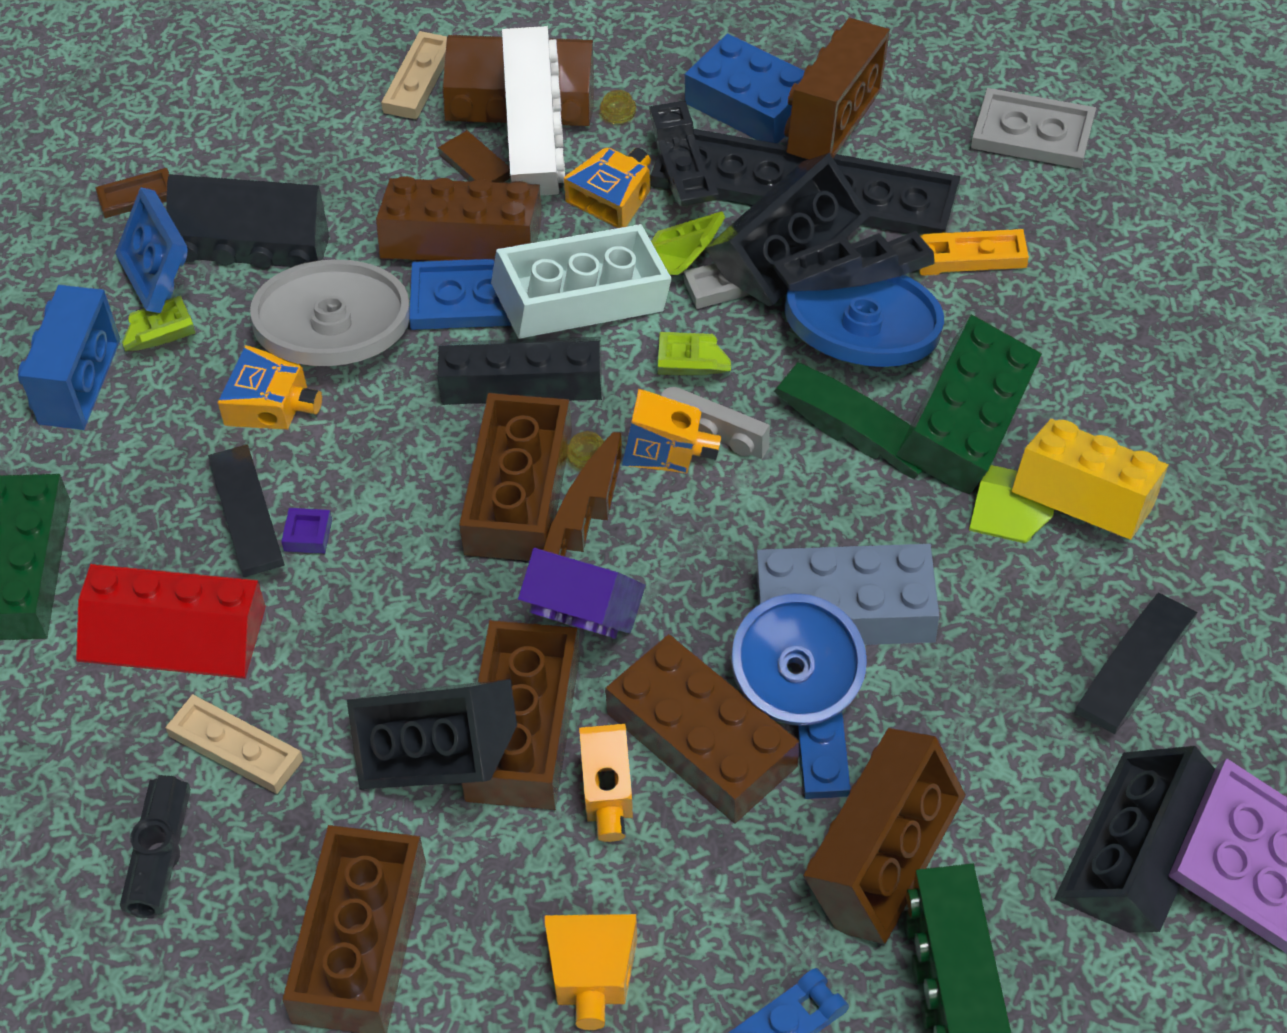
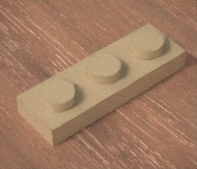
[381,31,447,120]
[165,694,303,794]

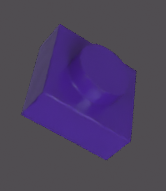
[281,508,332,554]

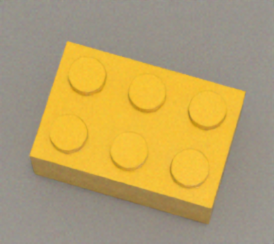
[1011,419,1169,540]

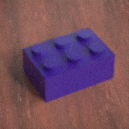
[518,548,646,639]

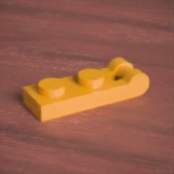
[919,229,1029,276]

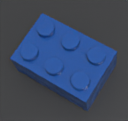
[684,33,805,144]
[18,285,121,430]

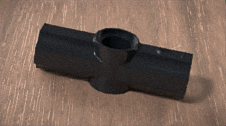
[120,775,191,919]

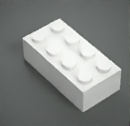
[502,26,565,195]

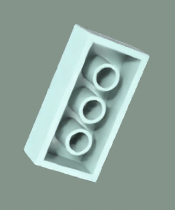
[491,224,671,339]

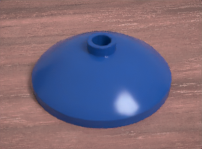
[731,593,867,725]

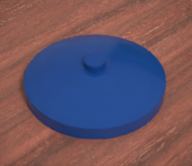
[785,275,944,367]

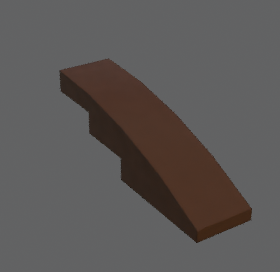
[543,432,622,557]

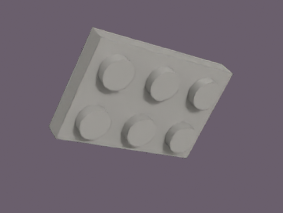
[971,88,1096,169]

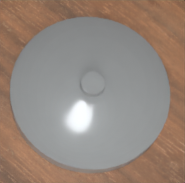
[250,260,410,366]

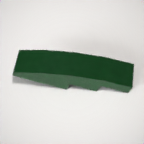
[773,362,922,479]

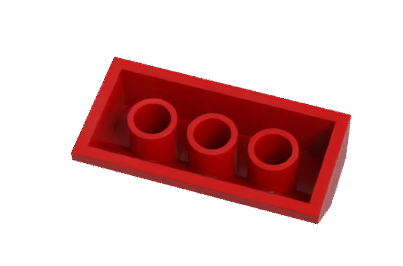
[76,564,266,679]

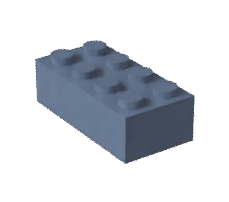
[757,544,939,645]

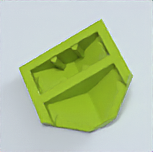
[651,211,726,275]
[122,295,196,352]
[658,332,731,375]
[969,465,1054,543]

